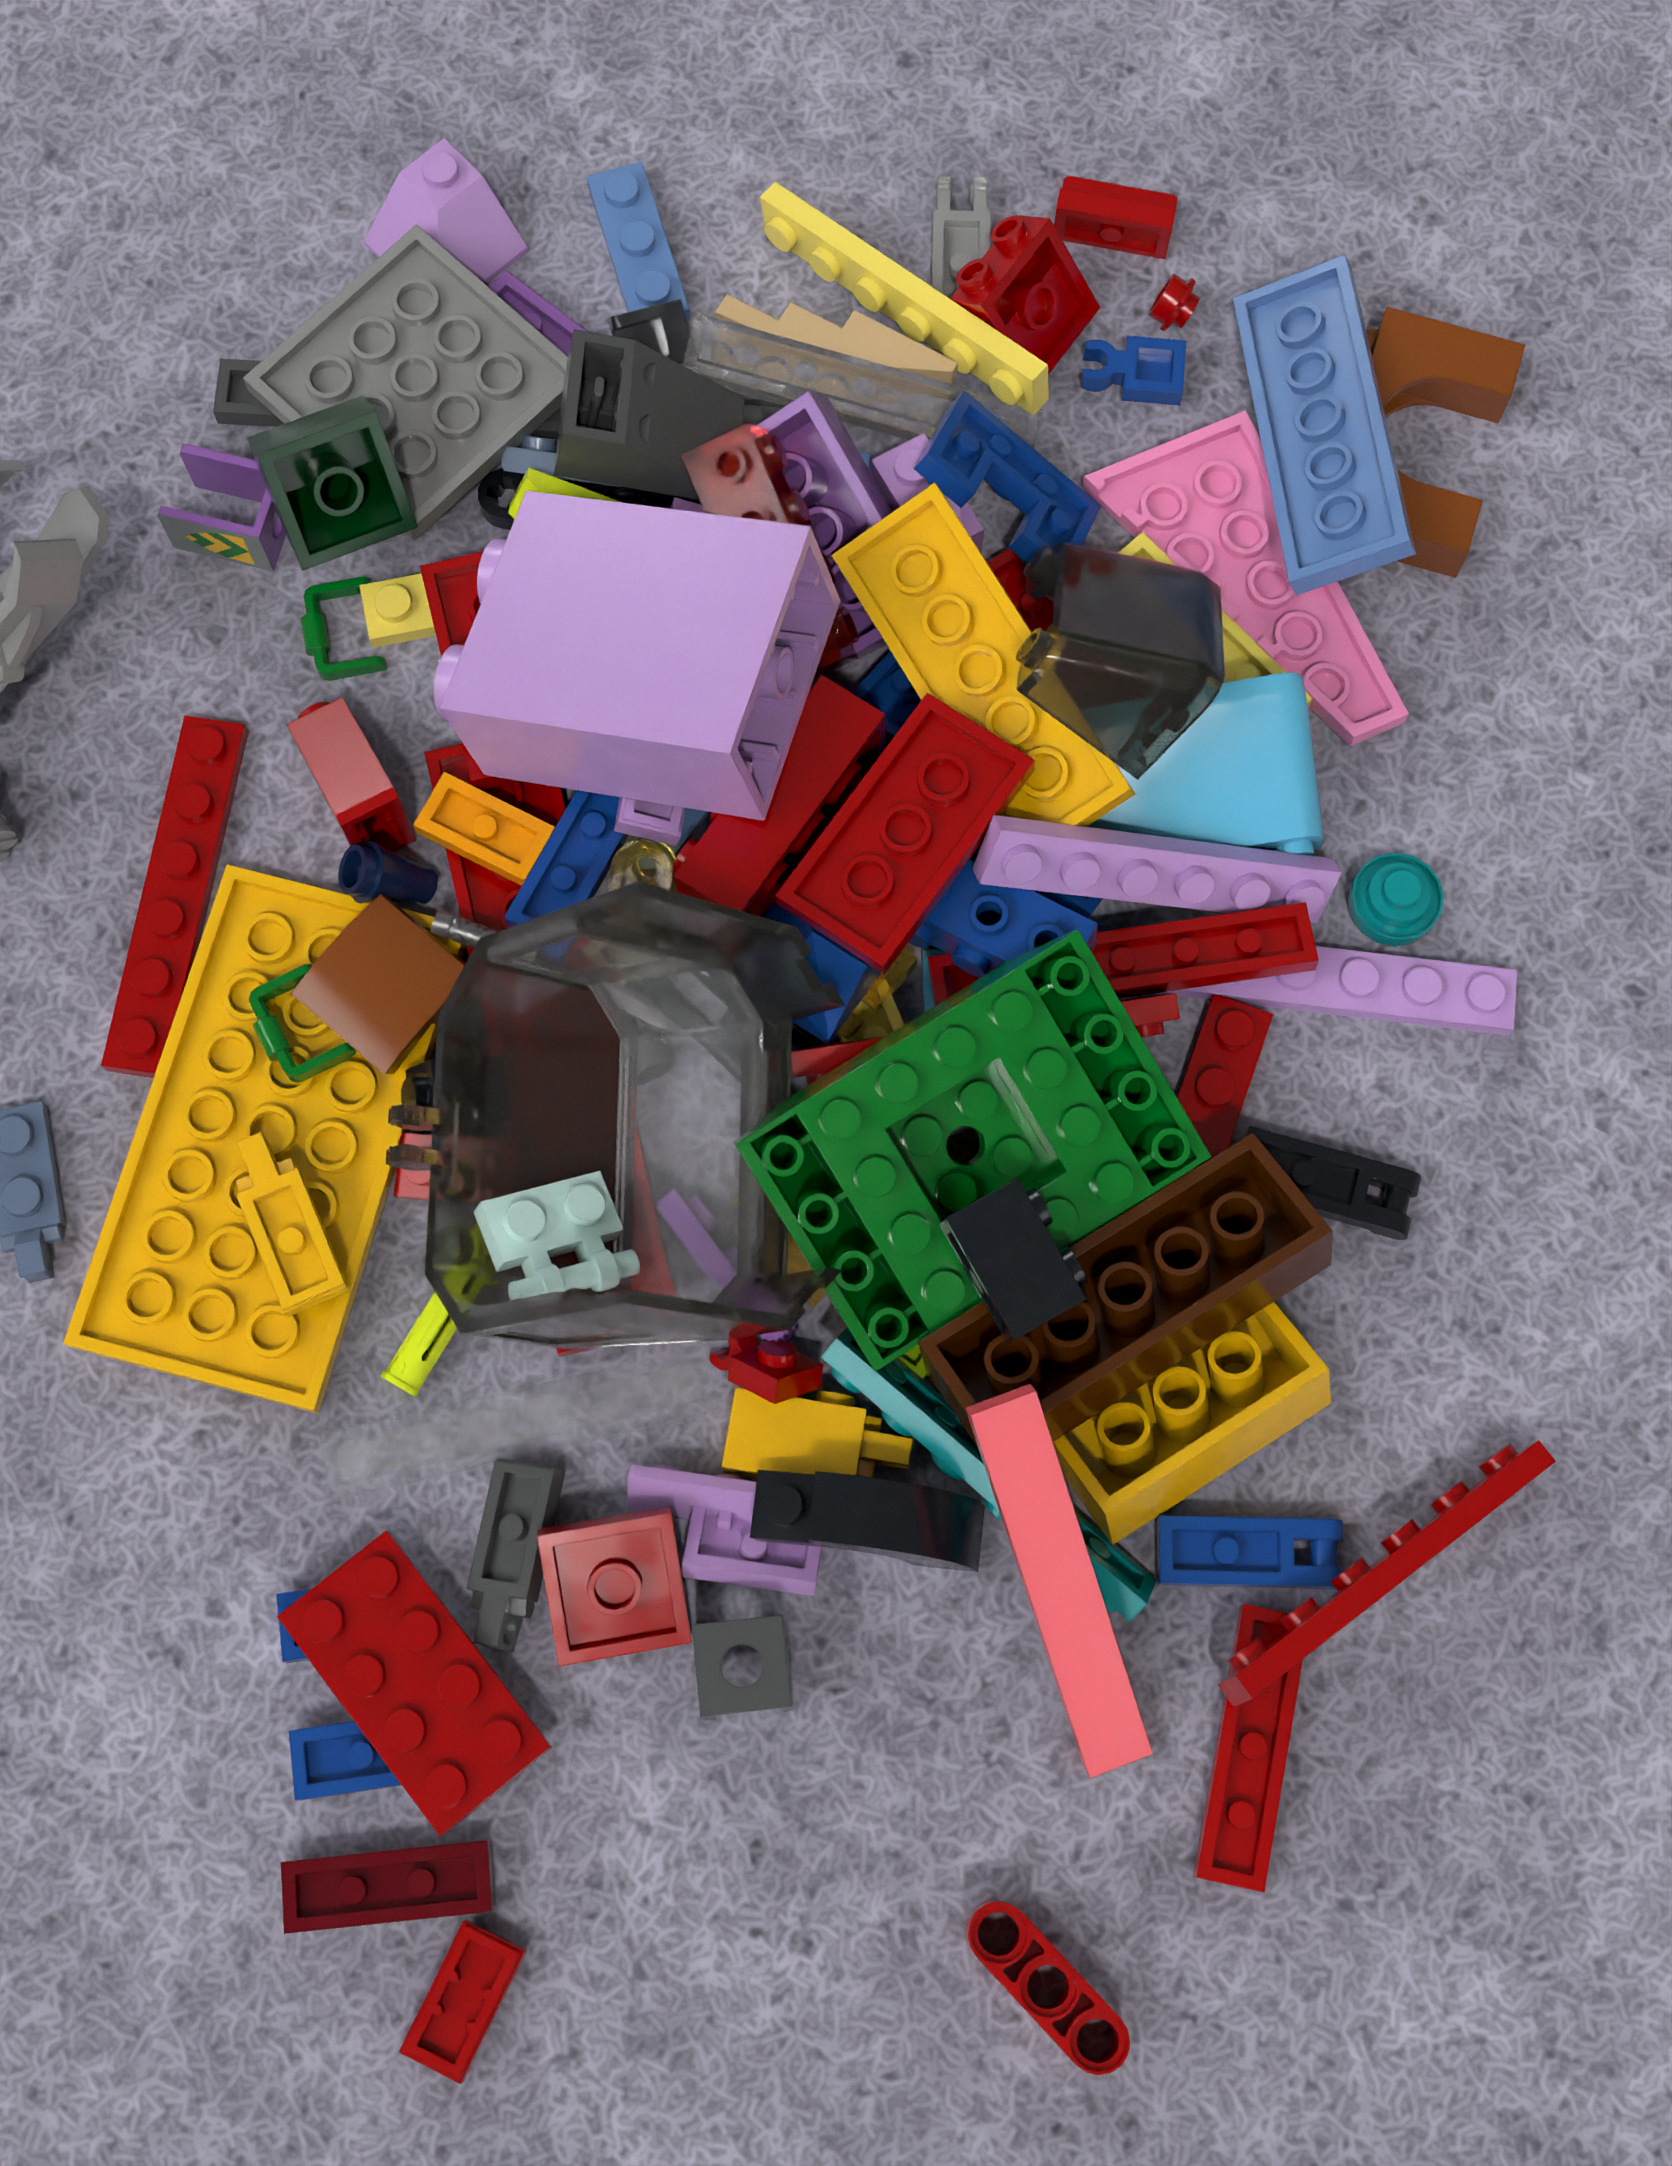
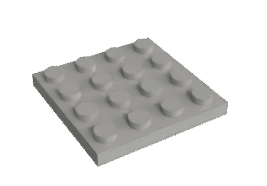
[243,224,568,541]

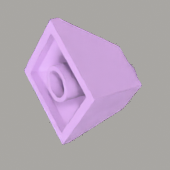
[364,138,528,285]

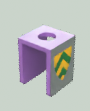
[157,444,286,572]

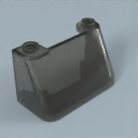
[1016,542,1225,780]

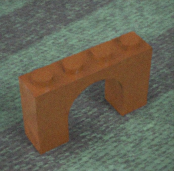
[1366,306,1525,578]

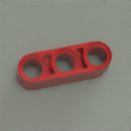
[965,1900,1130,2075]

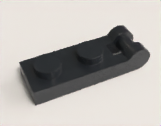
[1245,1126,1421,1240]

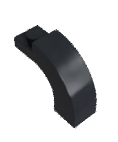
[750,1470,985,1572]

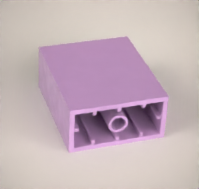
[434,491,841,821]

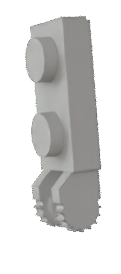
[931,176,991,299]

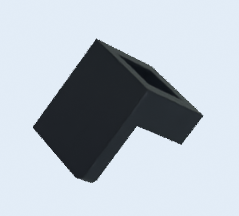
[608,299,696,364]

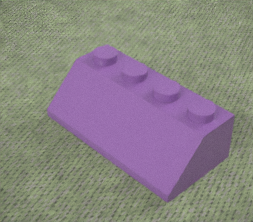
[708,391,893,671]

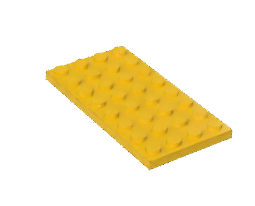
[63,864,466,1414]

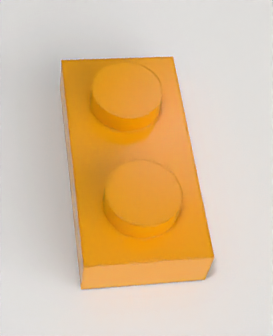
[413,772,555,886]

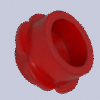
[1148,273,1200,331]

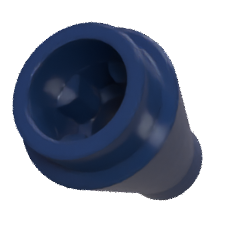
[338,841,437,904]

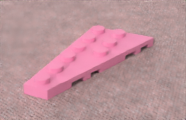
[1082,410,1409,746]

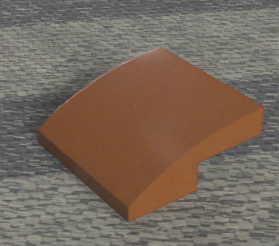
[291,894,478,1074]

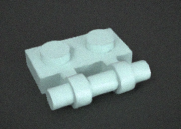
[474,1171,640,1308]

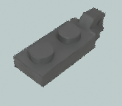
[466,1458,565,1652]

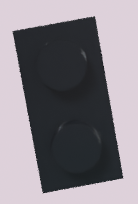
[939,1178,1087,1344]

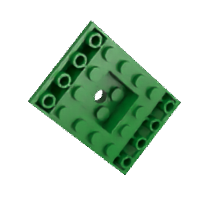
[734,929,1211,1372]

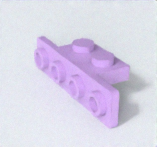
[627,1464,822,1596]

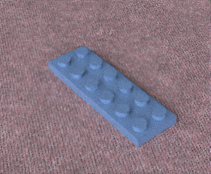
[1233,254,1416,596]

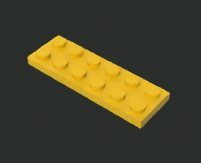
[831,482,1136,827]

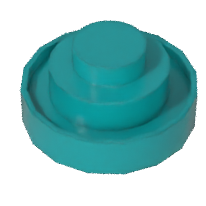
[1348,852,1444,947]

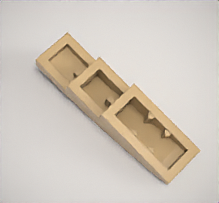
[715,294,958,401]

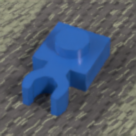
[1081,336,1186,405]

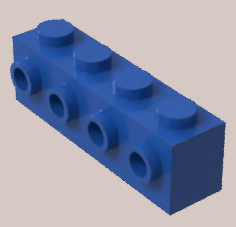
[908,859,1098,977]

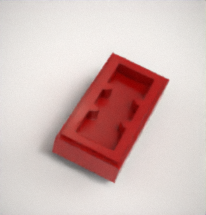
[399,1919,528,2084]

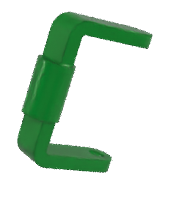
[301,577,387,681]
[249,964,356,1082]

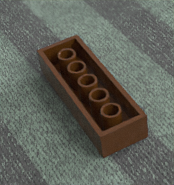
[918,1133,1333,1447]

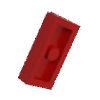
[1054,176,1178,260]

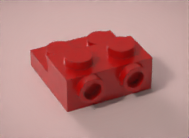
[950,215,1101,375]

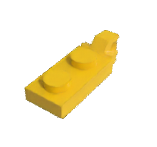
[236,1132,350,1317]

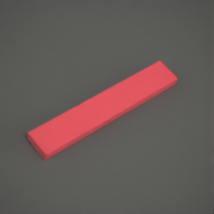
[965,1384,1153,1778]

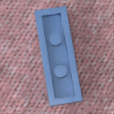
[586,162,691,321]

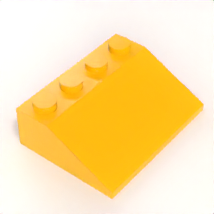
[1053,1302,1331,1545]

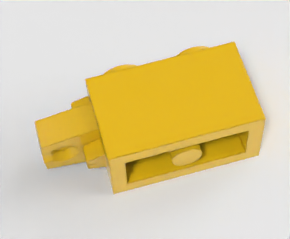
[721,1388,913,1479]

